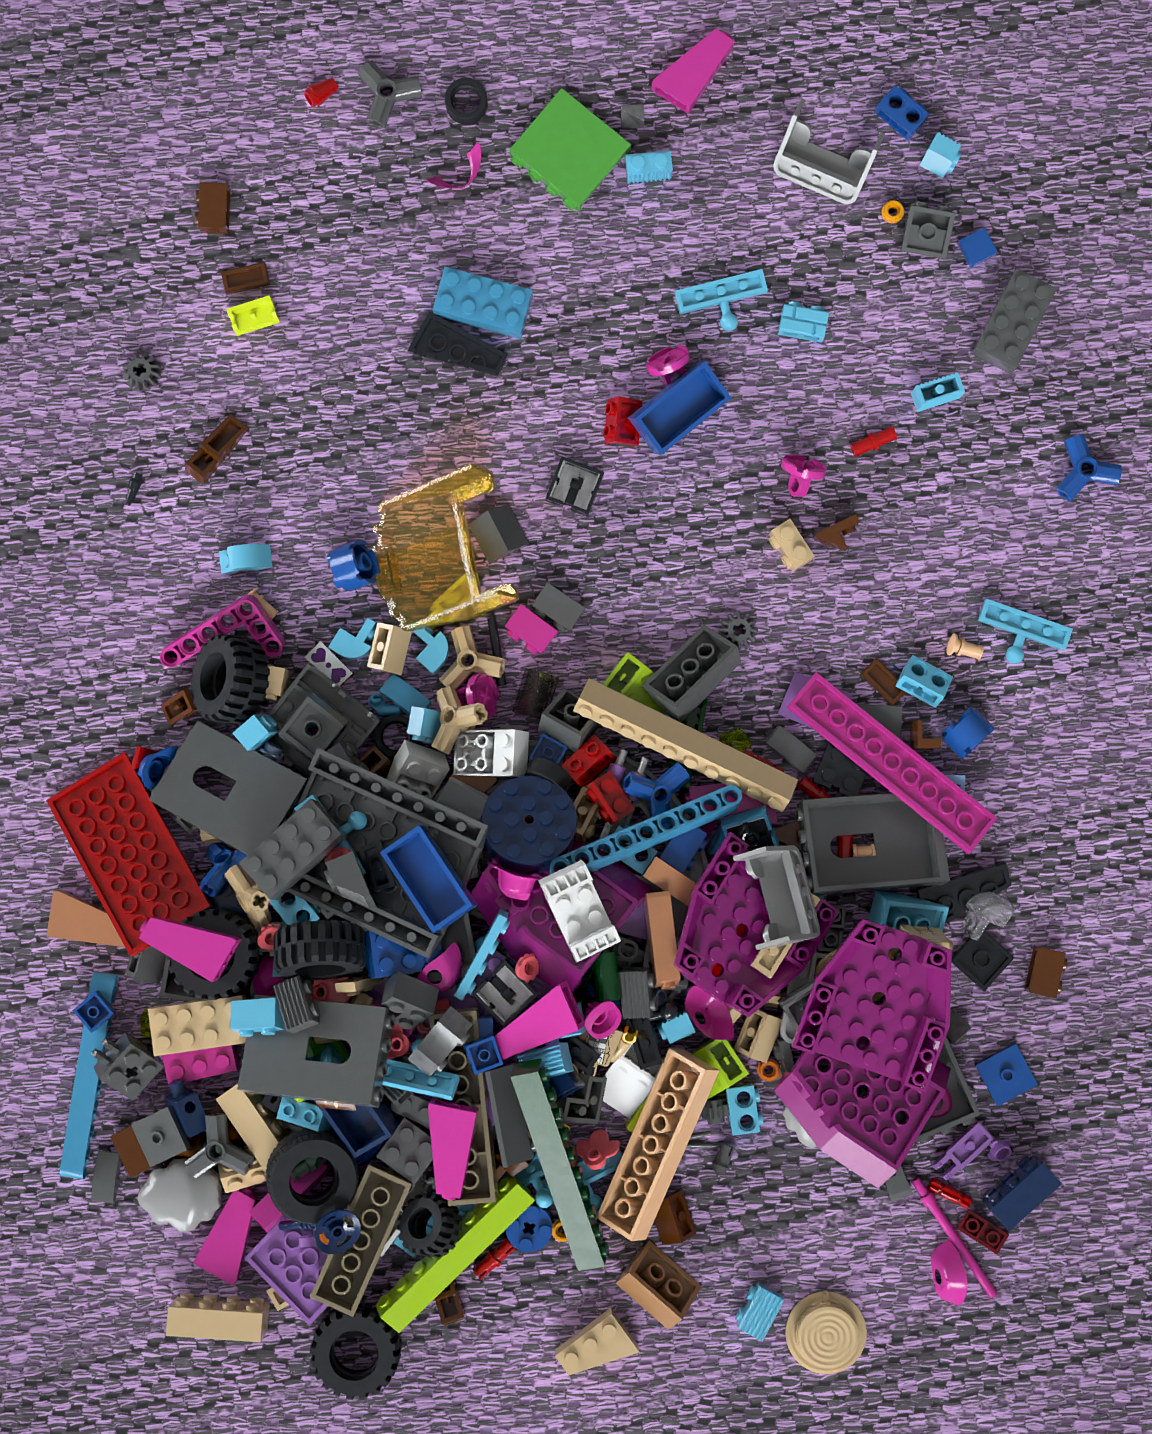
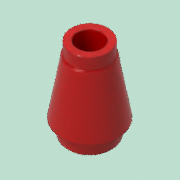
[304,78,339,107]

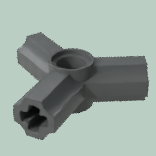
[358,60,422,128]
[185,1113,255,1179]

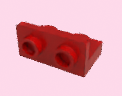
[603,396,642,447]
[561,735,617,788]
[586,771,635,825]

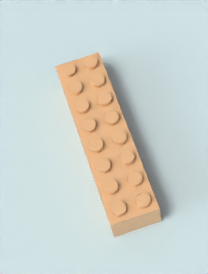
[596,1048,720,1241]

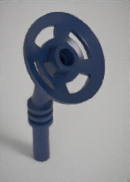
[278,1209,361,1254]

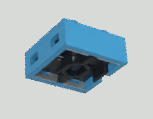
[721,805,780,851]

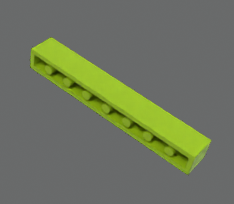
[376,1174,535,1333]

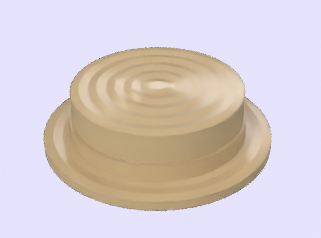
[785,1291,867,1374]

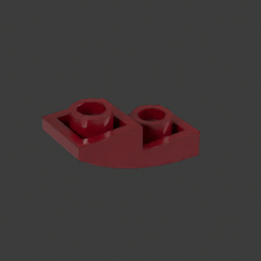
[957,1209,1009,1255]

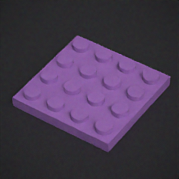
[244,1189,329,1326]

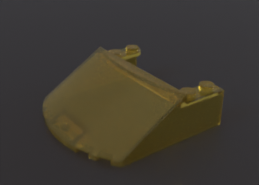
[372,464,519,632]

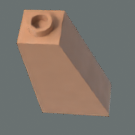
[642,856,696,906]
[47,890,125,947]
[643,891,680,989]

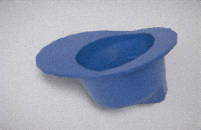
[137,746,179,790]

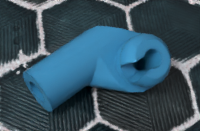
[369,693,400,716]

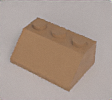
[616,1240,702,1330]

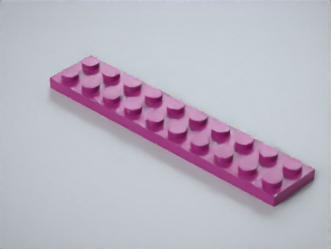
[787,672,997,854]

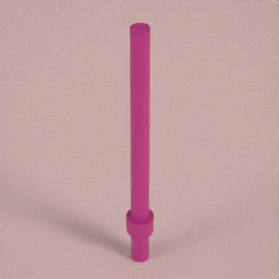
[911,1177,998,1298]

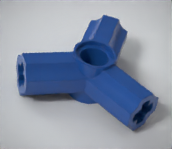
[1055,434,1122,502]
[622,762,691,828]
[199,843,247,897]

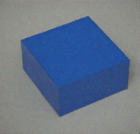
[957,227,998,268]
[529,733,568,765]
[72,990,117,1033]
[478,1014,498,1038]
[463,1034,503,1075]

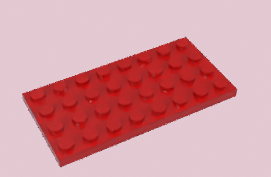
[46,752,212,957]

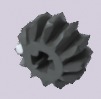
[122,353,162,392]
[719,611,758,650]

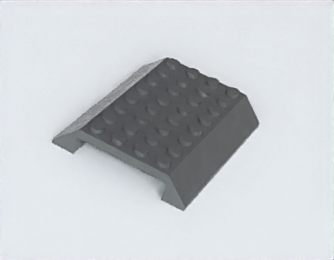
[287,748,488,958]

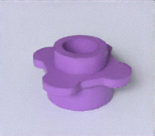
[988,1138,1012,1162]

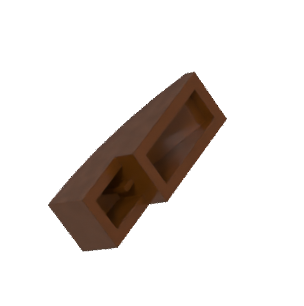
[185,414,248,485]
[421,1255,467,1326]

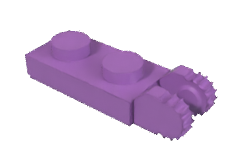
[932,1120,995,1180]

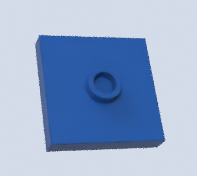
[974,1043,1038,1106]

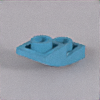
[379,674,432,716]

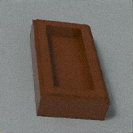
[221,262,270,295]
[860,658,906,706]

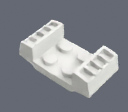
[538,860,621,963]

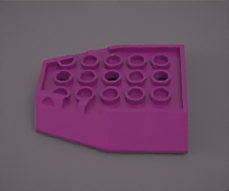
[674,832,840,1017]
[471,840,653,994]
[791,919,952,1093]
[774,1036,951,1188]

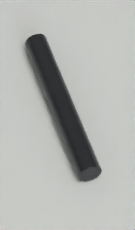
[487,617,507,686]

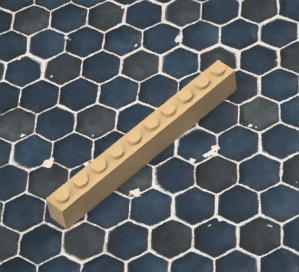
[573,678,798,812]

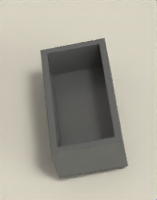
[971,268,1057,374]
[239,799,348,900]

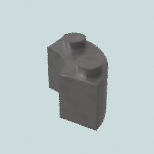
[408,1006,473,1077]

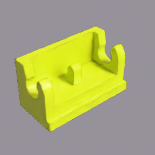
[226,295,280,336]

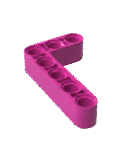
[160,595,285,667]

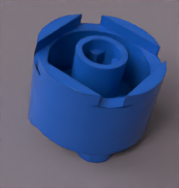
[327,539,380,591]
[941,707,996,760]
[506,1201,553,1253]

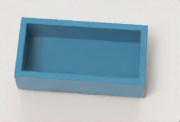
[433,267,533,339]

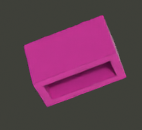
[505,604,558,655]

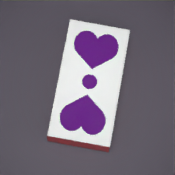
[305,641,353,687]

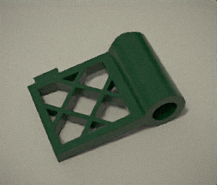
[577,948,622,1004]

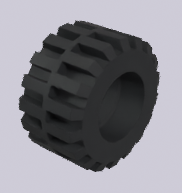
[397,1193,463,1258]

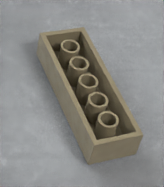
[310,1160,412,1317]

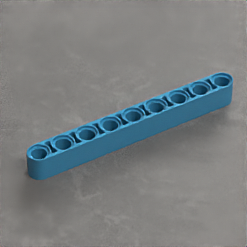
[549,785,742,875]
[60,971,119,1180]

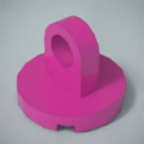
[645,345,691,386]
[781,454,827,497]
[456,673,499,719]

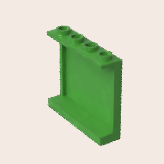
[510,88,631,212]

